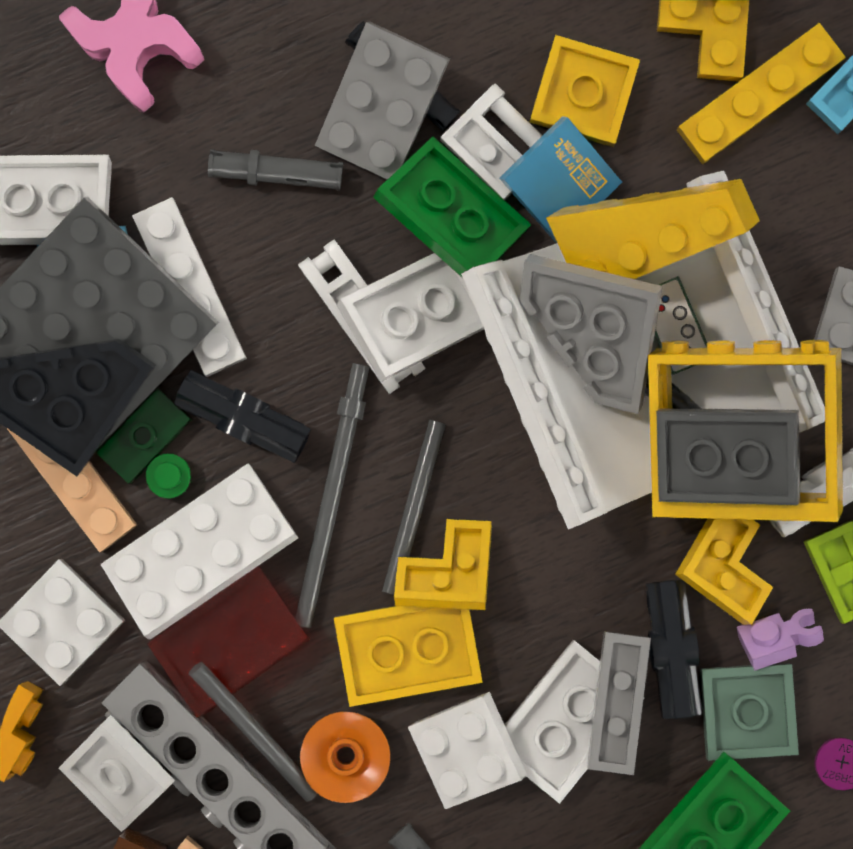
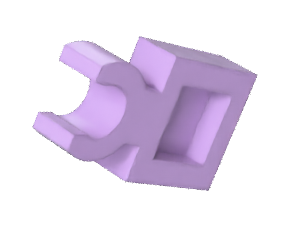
[737,609,824,671]

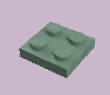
[700,663,799,761]

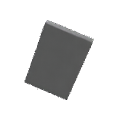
[656,408,800,505]

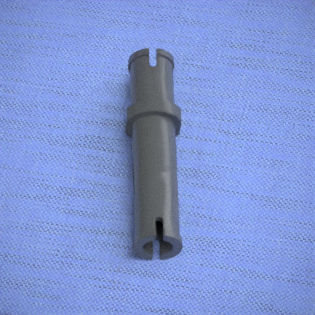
[208,149,343,191]

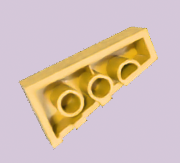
[546,179,760,279]

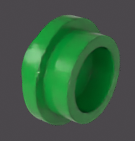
[146,454,191,498]

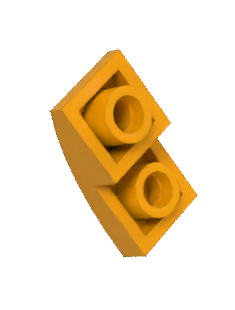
[0,681,43,782]

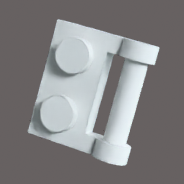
[440,84,543,200]

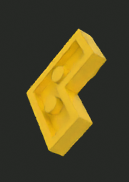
[657,0,749,81]
[394,519,492,610]
[675,519,773,625]

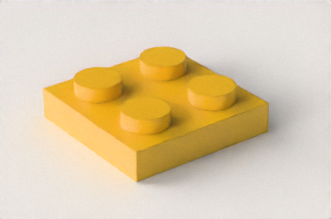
[529,35,640,147]

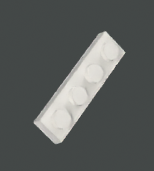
[132,197,247,377]

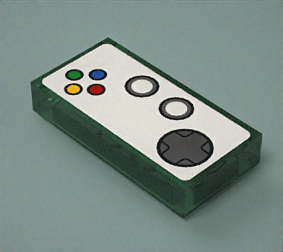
[655,276,707,376]

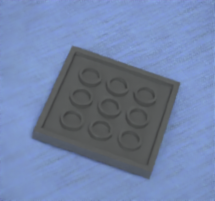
[0,197,219,447]

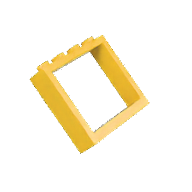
[648,340,843,522]

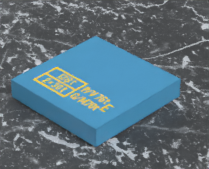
[499,116,622,242]

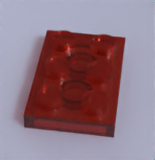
[147,566,310,718]

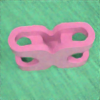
[59,0,205,113]

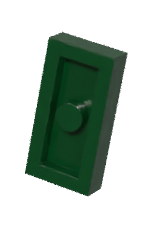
[97,389,192,484]

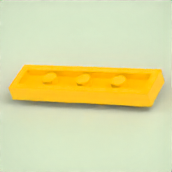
[677,23,846,165]

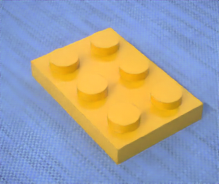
[334,606,483,707]

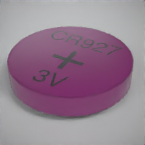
[814,737,853,790]

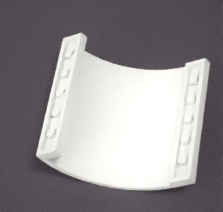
[461,171,825,529]

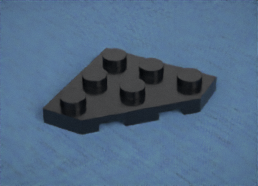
[0,339,156,477]

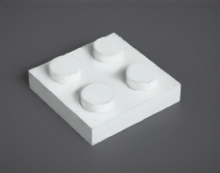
[0,559,126,686]
[408,692,527,809]
[59,715,175,832]

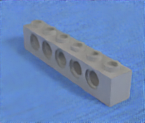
[102,660,336,849]

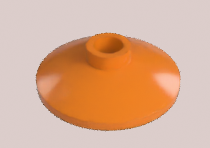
[300,711,390,803]

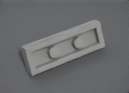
[587,631,651,775]

